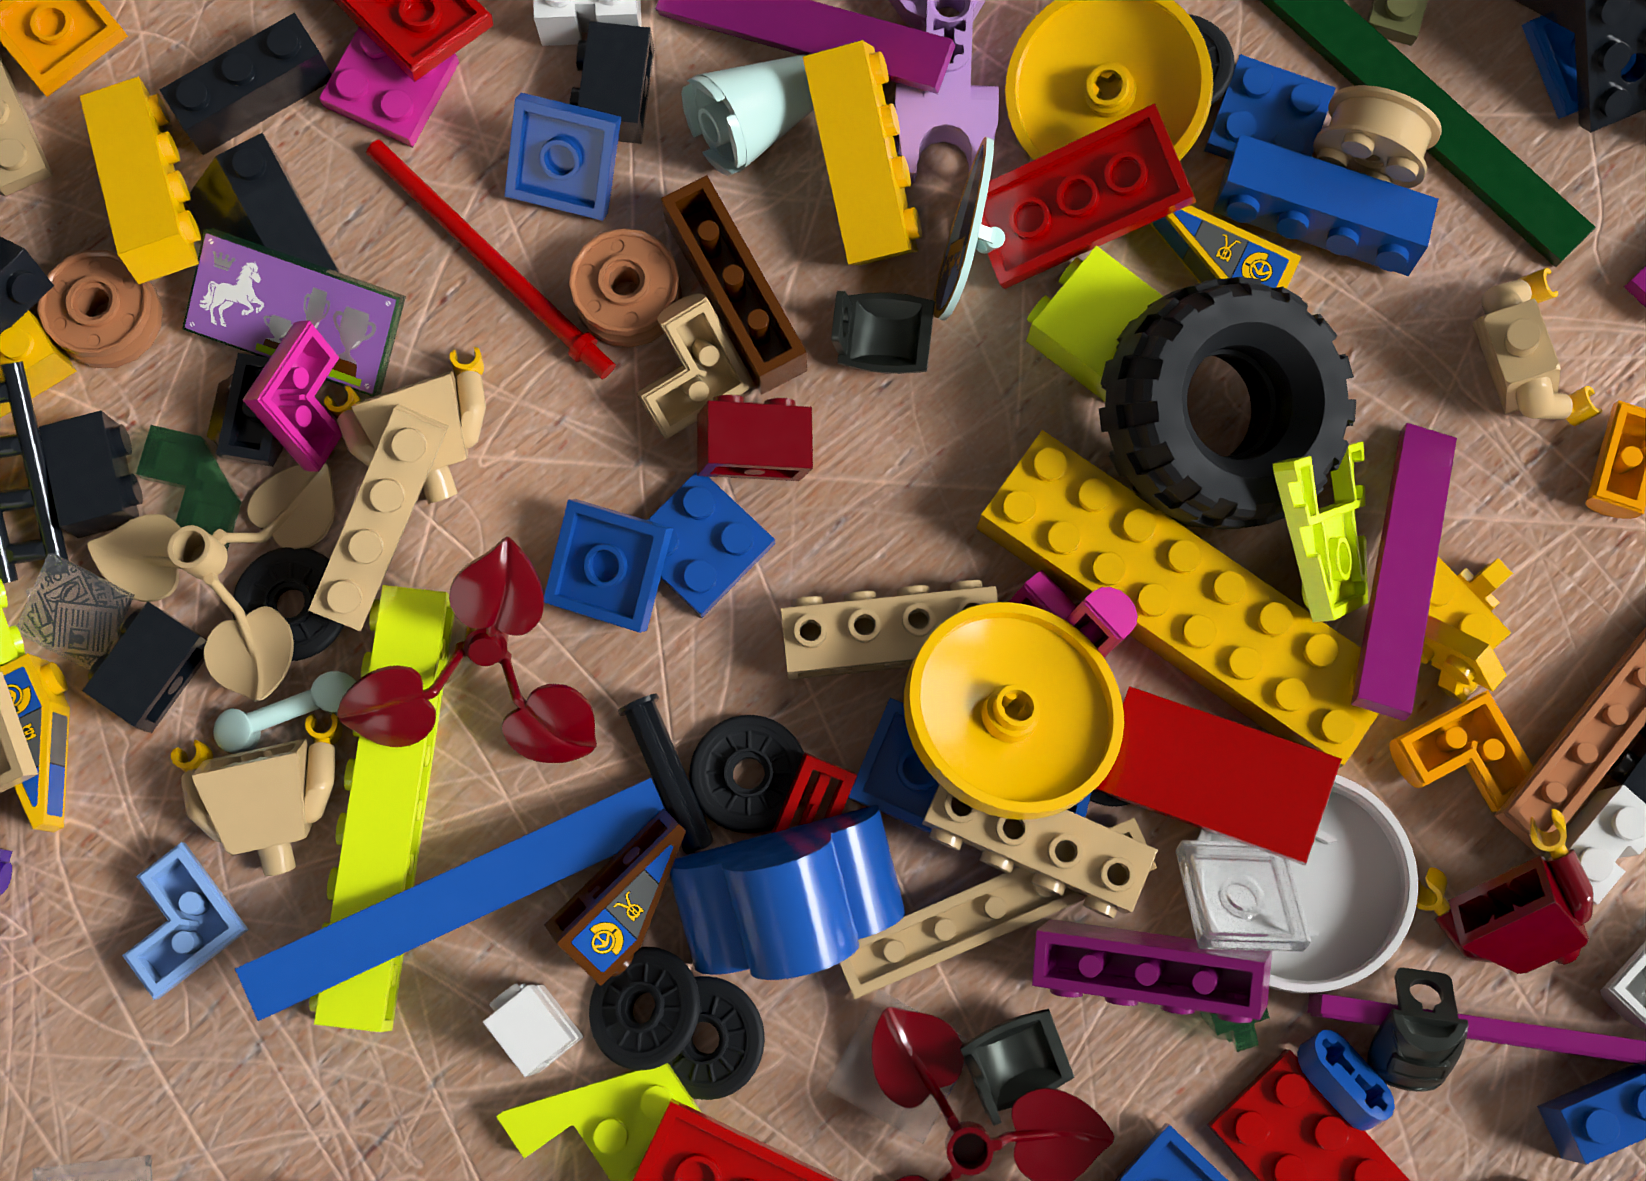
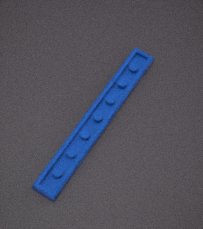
[235,778,666,1021]

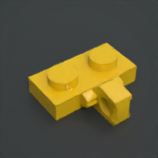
[1428,556,1513,649]
[1421,615,1507,703]

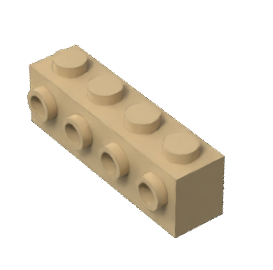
[781,580,998,680]
[922,784,1158,919]

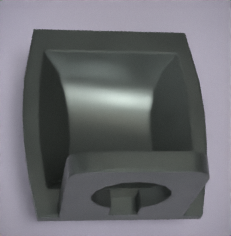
[831,290,935,374]
[1367,968,1468,1092]
[960,1009,1075,1126]

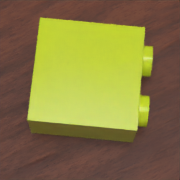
[1026,246,1163,402]

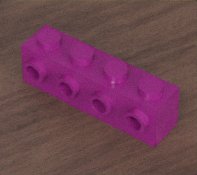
[1032,919,1272,1023]

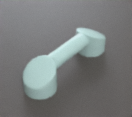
[213,671,357,754]

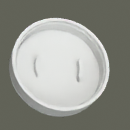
[1189,775,1418,993]

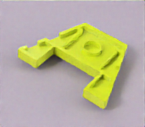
[1273,441,1368,622]
[496,1063,701,1181]

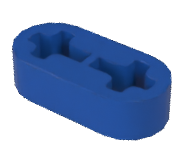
[1297,1030,1395,1131]

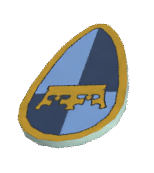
[933,137,1005,321]

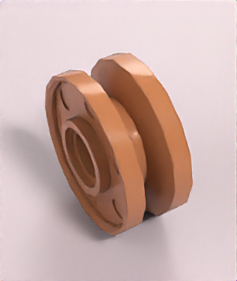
[569,228,682,348]
[38,250,163,368]

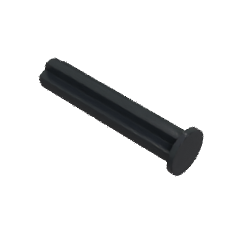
[618,693,713,854]

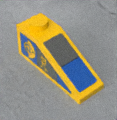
[1149,205,1302,289]
[0,653,70,833]

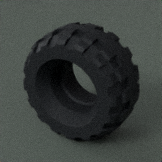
[1099,277,1356,530]

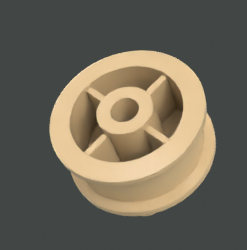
[1313,85,1442,189]

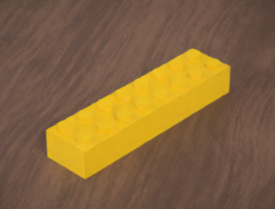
[976,430,1379,768]

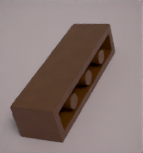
[661,175,807,395]

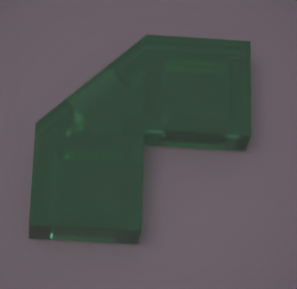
[136,425,242,551]

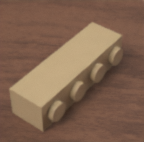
[308,404,449,631]

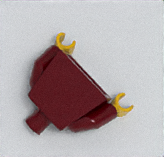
[1416,809,1594,974]

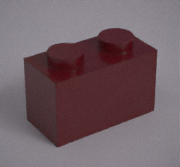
[697,394,813,481]

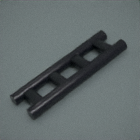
[0,361,71,583]

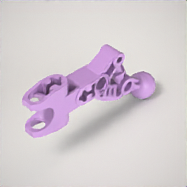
[889,0,999,183]

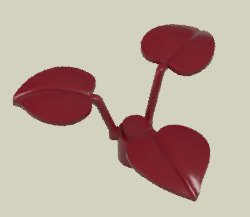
[337,537,597,764]
[872,1006,1115,1181]

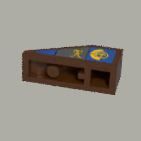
[544,808,686,986]

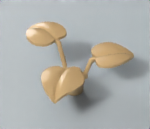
[87,463,335,701]

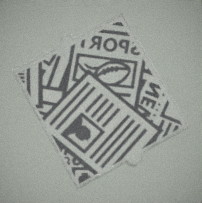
[17,553,135,671]

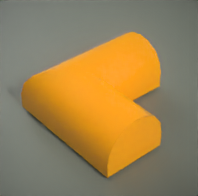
[1585,400,1646,519]
[1389,690,1533,812]

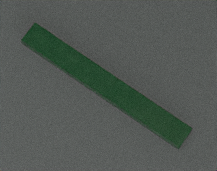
[1260,0,1596,268]

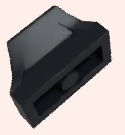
[207,353,284,467]

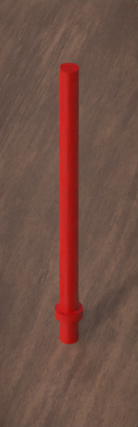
[366,139,616,379]

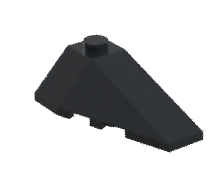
[186,132,345,282]

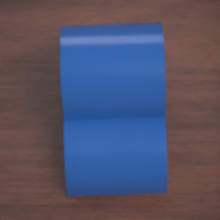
[669,805,906,980]

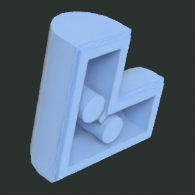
[122,842,249,1000]

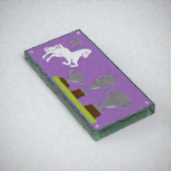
[182,228,406,397]

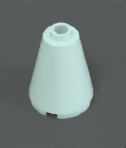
[681,54,814,176]

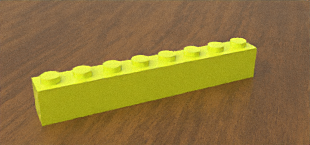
[309,585,455,1032]

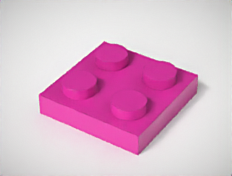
[319,27,459,148]

